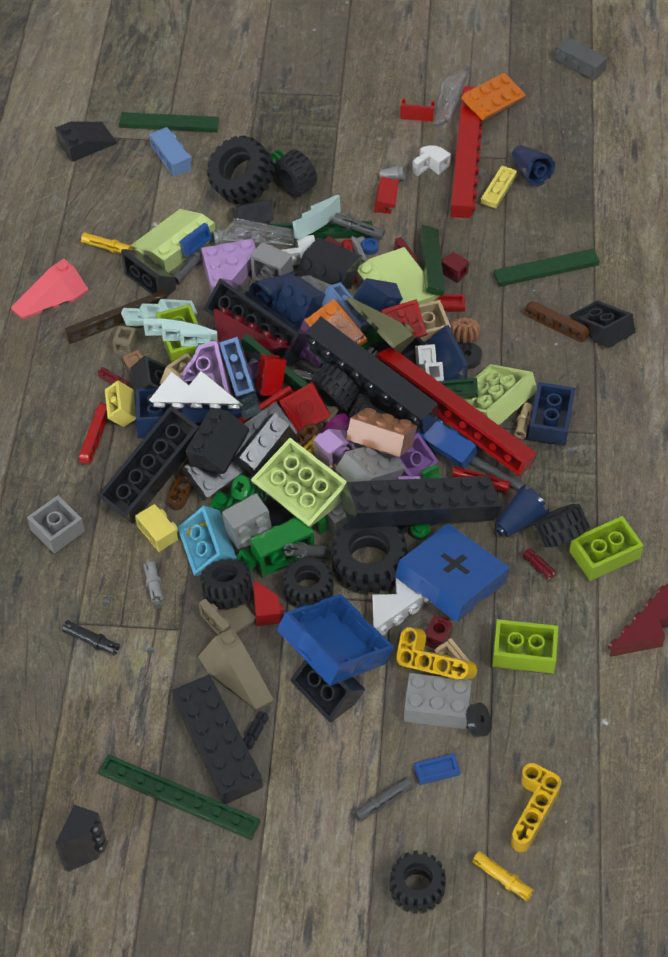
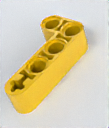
[397,628,477,680]
[511,763,561,852]

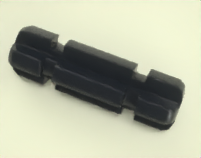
[243,711,269,750]

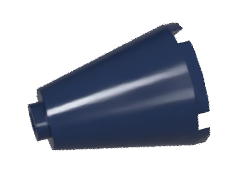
[512,145,555,186]
[249,273,296,310]
[495,485,550,537]

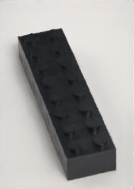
[306,316,439,434]
[340,476,502,528]

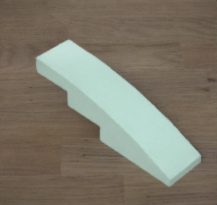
[293,195,341,239]
[121,299,198,326]
[144,318,218,346]

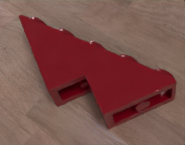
[213,307,291,358]
[608,583,668,657]

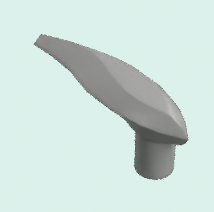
[351,236,367,262]

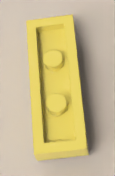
[481,166,517,209]

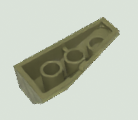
[346,297,416,353]

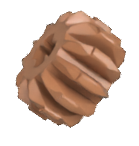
[450,317,480,343]

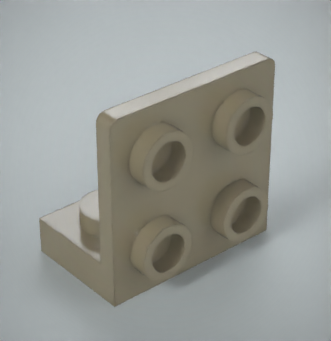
[199,599,256,635]

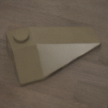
[198,628,274,711]

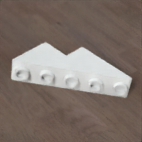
[149,371,243,409]
[372,578,431,636]

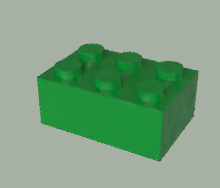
[250,517,314,578]

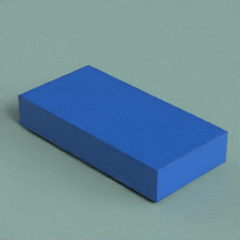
[179,223,212,257]
[413,753,461,785]

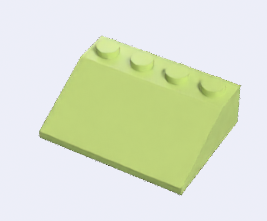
[132,209,215,273]
[357,247,440,304]
[464,364,537,425]
[251,438,347,527]

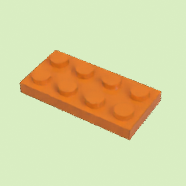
[461,72,526,121]

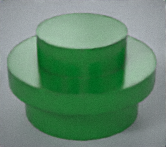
[411,524,430,539]

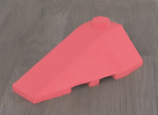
[11,259,89,319]

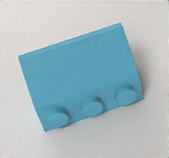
[178,506,237,576]

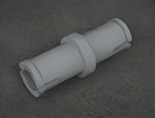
[143,562,164,602]

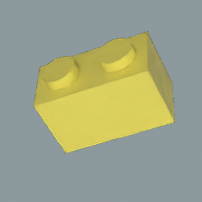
[105,381,136,427]
[135,504,178,552]

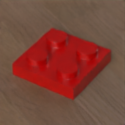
[279,382,331,432]

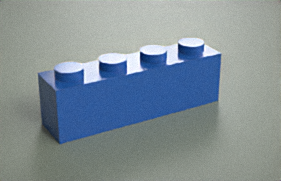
[416,419,478,469]

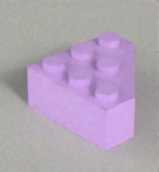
[201,238,256,294]
[175,341,234,412]
[314,429,365,468]

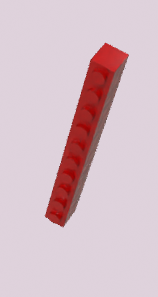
[451,86,483,218]
[376,346,538,476]

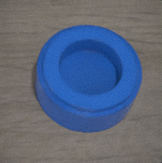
[361,238,379,255]

